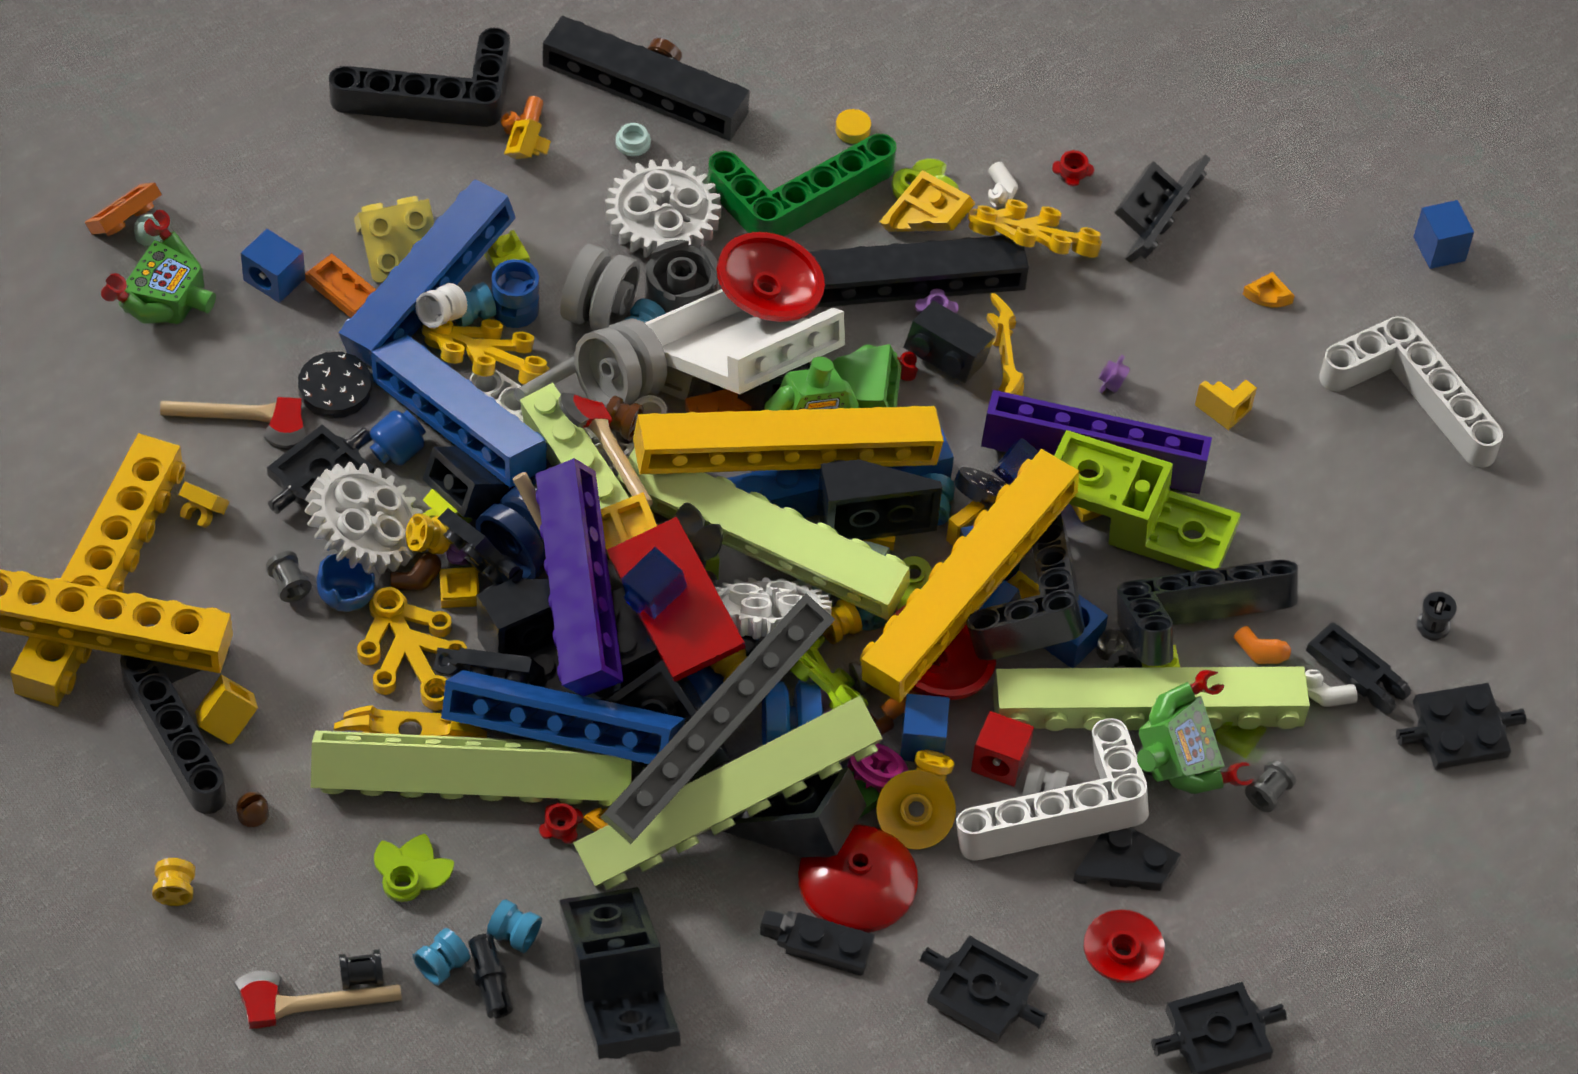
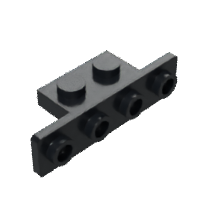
[1114,154,1211,263]

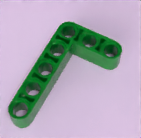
[707,134,897,237]

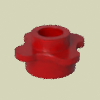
[1052,150,1095,186]
[539,803,583,844]

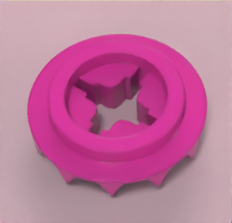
[847,743,908,793]

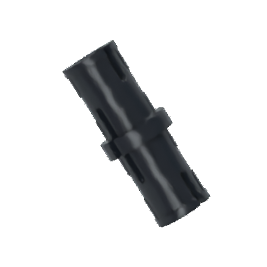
[468,934,513,1019]

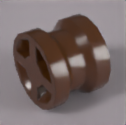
[606,395,644,441]

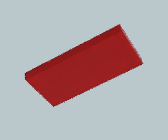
[606,517,746,682]

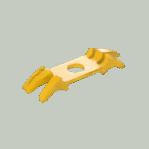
[987,293,1025,396]
[334,705,487,738]

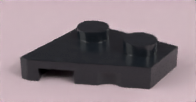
[1073,827,1181,891]

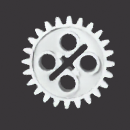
[605,159,721,258]
[305,462,423,574]
[715,577,832,640]

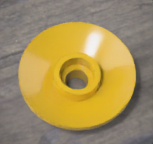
[876,770,956,850]

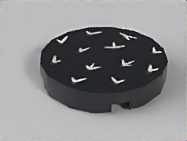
[298,351,372,418]
[954,467,1009,508]

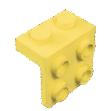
[354,196,434,283]

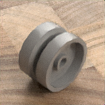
[560,243,640,331]
[574,318,667,407]

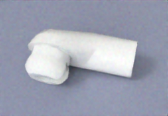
[988,162,1018,208]
[1305,670,1358,707]

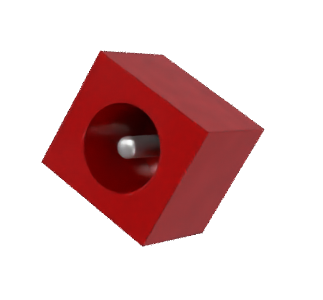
[971,711,1034,787]

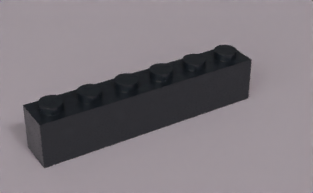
[542,15,750,141]
[810,234,1029,308]

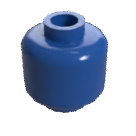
[369,410,426,466]

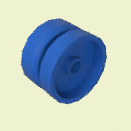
[761,681,824,746]

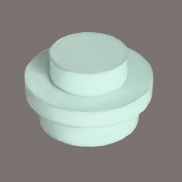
[615,123,651,156]

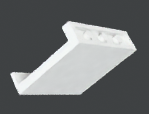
[645,289,845,394]

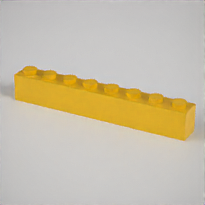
[633,406,944,474]
[860,449,1079,703]

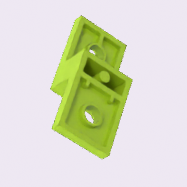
[1054,430,1241,572]

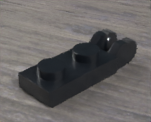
[1306,622,1412,715]

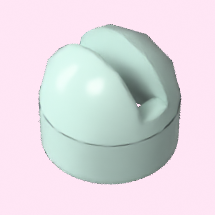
[134,214,161,246]

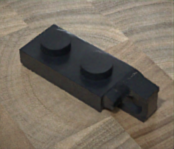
[433,648,545,684]
[760,910,875,976]

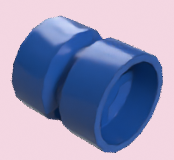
[491,259,539,328]

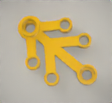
[967,199,1102,258]
[422,319,549,385]
[357,587,467,711]

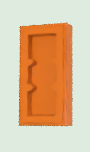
[305,254,376,318]

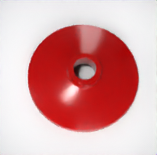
[1083,909,1165,983]

